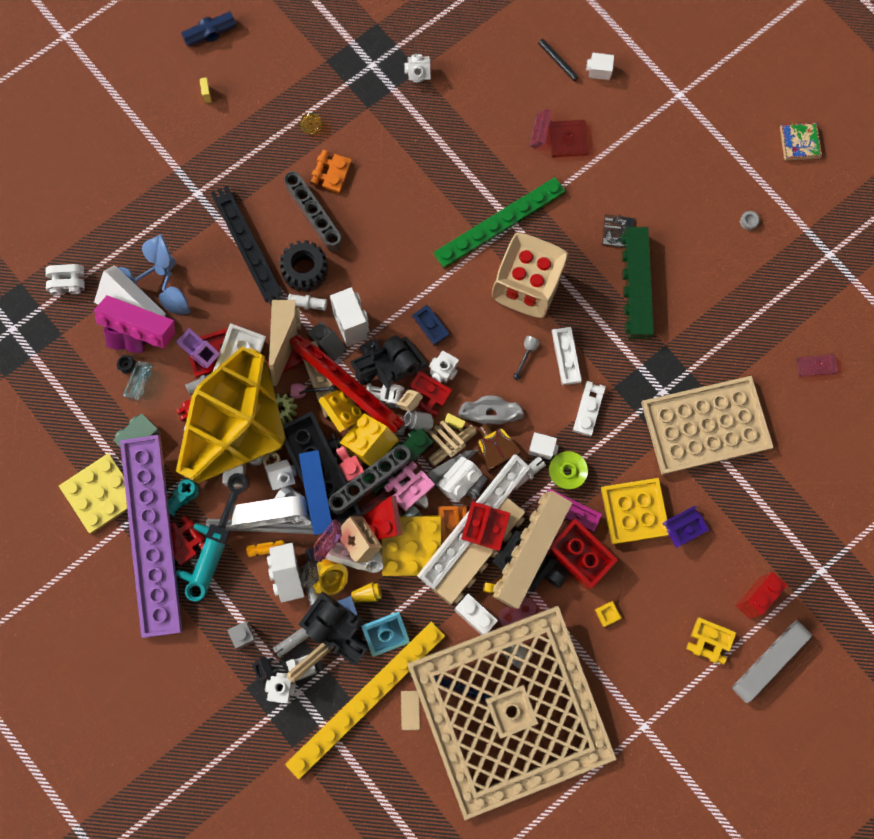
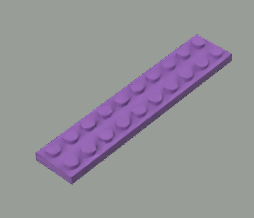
[120,435,183,638]

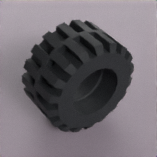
[280,240,328,292]

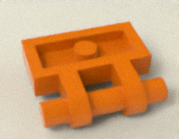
[310,150,352,194]

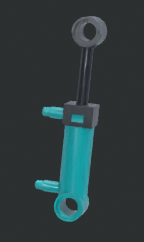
[175,473,250,602]

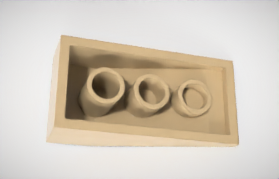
[269,300,301,386]

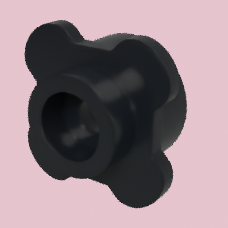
[328,434,342,453]

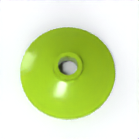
[549,451,588,490]

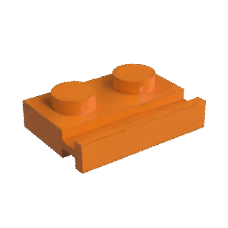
[437,506,467,545]

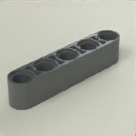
[284,171,342,252]
[329,445,410,514]

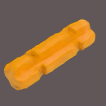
[246,540,285,557]

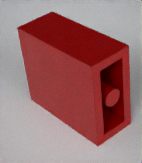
[735,572,788,619]

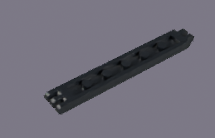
[211,186,283,306]

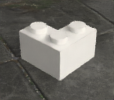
[267,543,304,603]

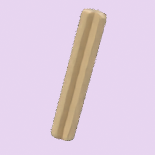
[428,425,477,466]
[286,643,334,682]

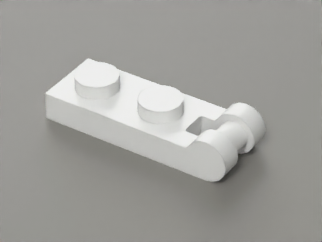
[572,381,605,437]

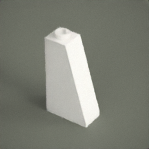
[94,265,166,317]

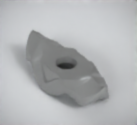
[458,396,524,424]

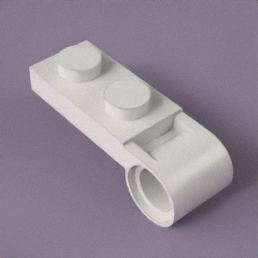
[325,539,383,573]

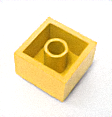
[340,414,399,466]

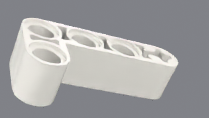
[232,496,312,529]

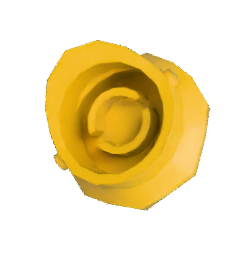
[310,559,348,595]

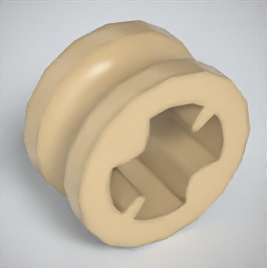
[263,452,281,466]

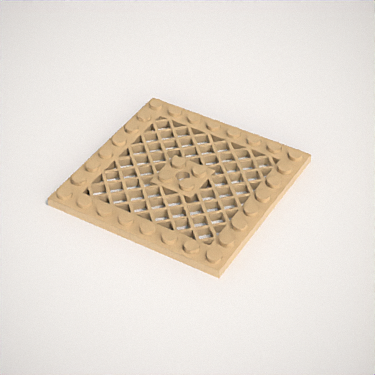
[407,606,616,820]

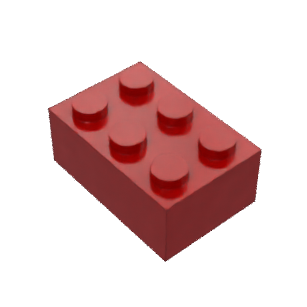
[548,518,618,589]

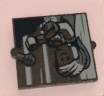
[602,215,635,249]

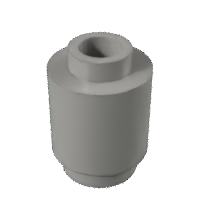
[404,410,434,432]

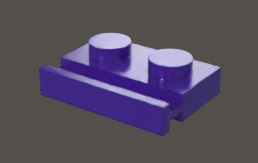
[662,506,709,548]

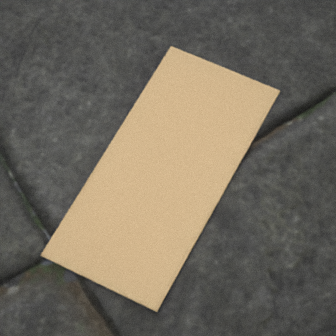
[401,691,420,730]

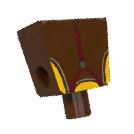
[477,424,521,473]

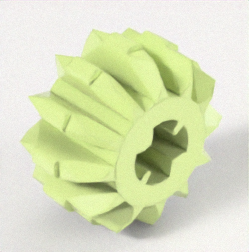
[276,393,297,425]

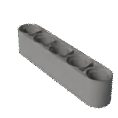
[731,620,812,704]

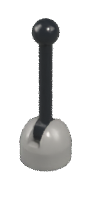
[513,336,540,380]

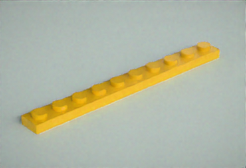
[285,622,445,780]

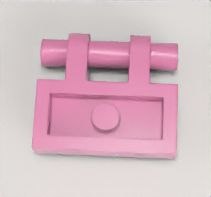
[383,461,435,512]

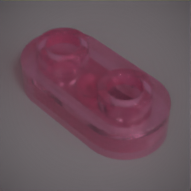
[498,598,536,626]

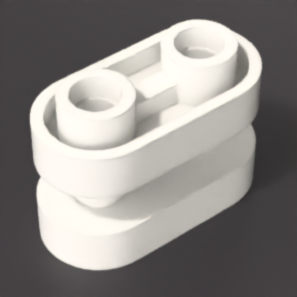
[46,264,84,295]

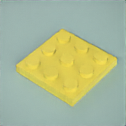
[59,453,127,534]

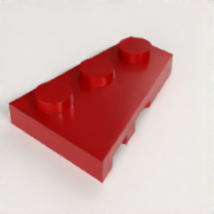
[363,496,402,540]

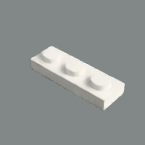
[552,327,582,385]

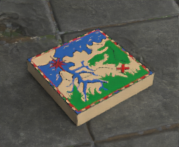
[780,123,822,161]

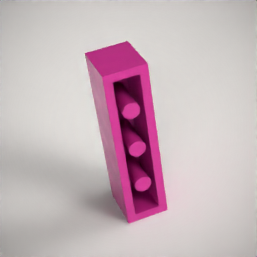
[94,295,176,349]

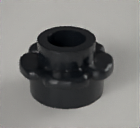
[117,355,136,374]

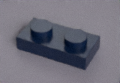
[412,305,449,346]

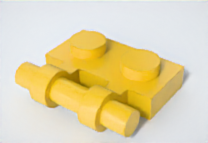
[686,618,736,665]

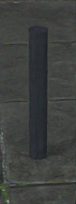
[538,39,579,81]

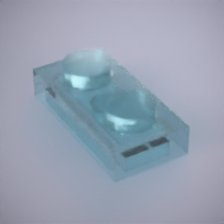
[123,361,153,400]

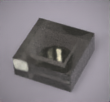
[299,561,319,588]

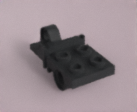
[350,336,427,389]
[493,531,569,592]
[298,591,368,666]

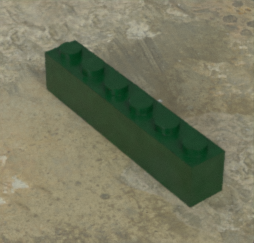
[621,227,654,340]

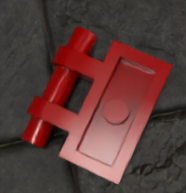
[410,371,452,418]
[171,515,206,566]

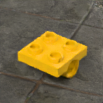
[319,389,363,432]

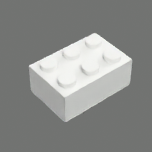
[330,287,370,347]

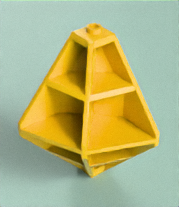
[176,346,286,483]

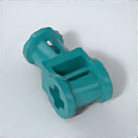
[168,479,199,517]

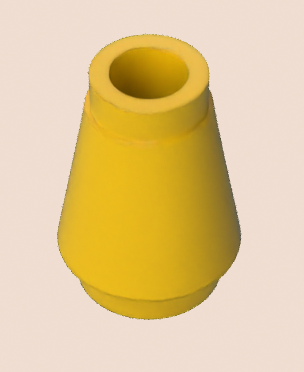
[351,582,382,603]

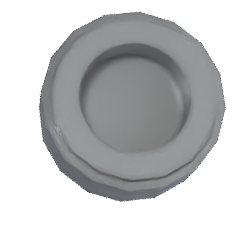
[740,211,759,231]

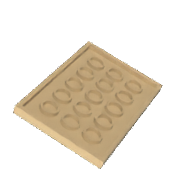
[641,376,773,475]

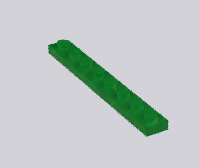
[433,177,565,269]

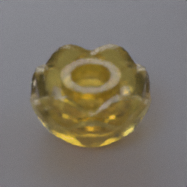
[299,113,322,135]

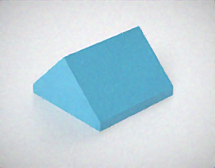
[361,612,410,657]

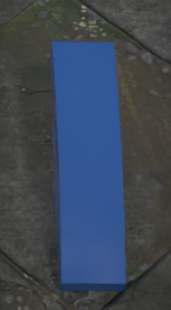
[299,450,334,535]

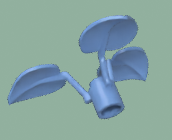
[118,234,191,315]

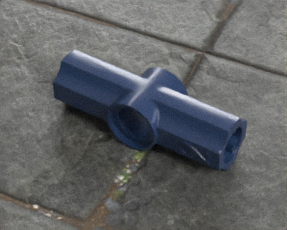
[181,11,237,47]

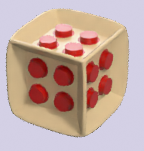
[492,233,569,318]

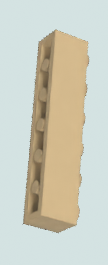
[493,491,572,609]
[433,498,525,605]

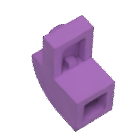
[176,328,220,368]

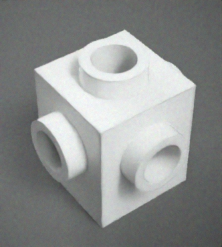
[405,54,431,82]
[429,350,459,383]
[265,673,296,704]

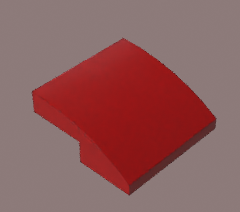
[461,501,511,551]

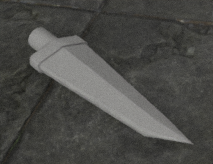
[427,450,479,489]

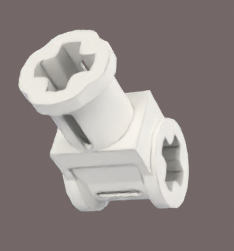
[366,383,405,408]

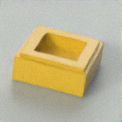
[595,601,622,628]

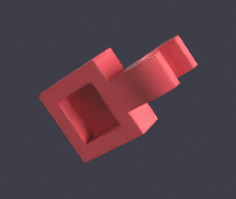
[336,446,365,482]

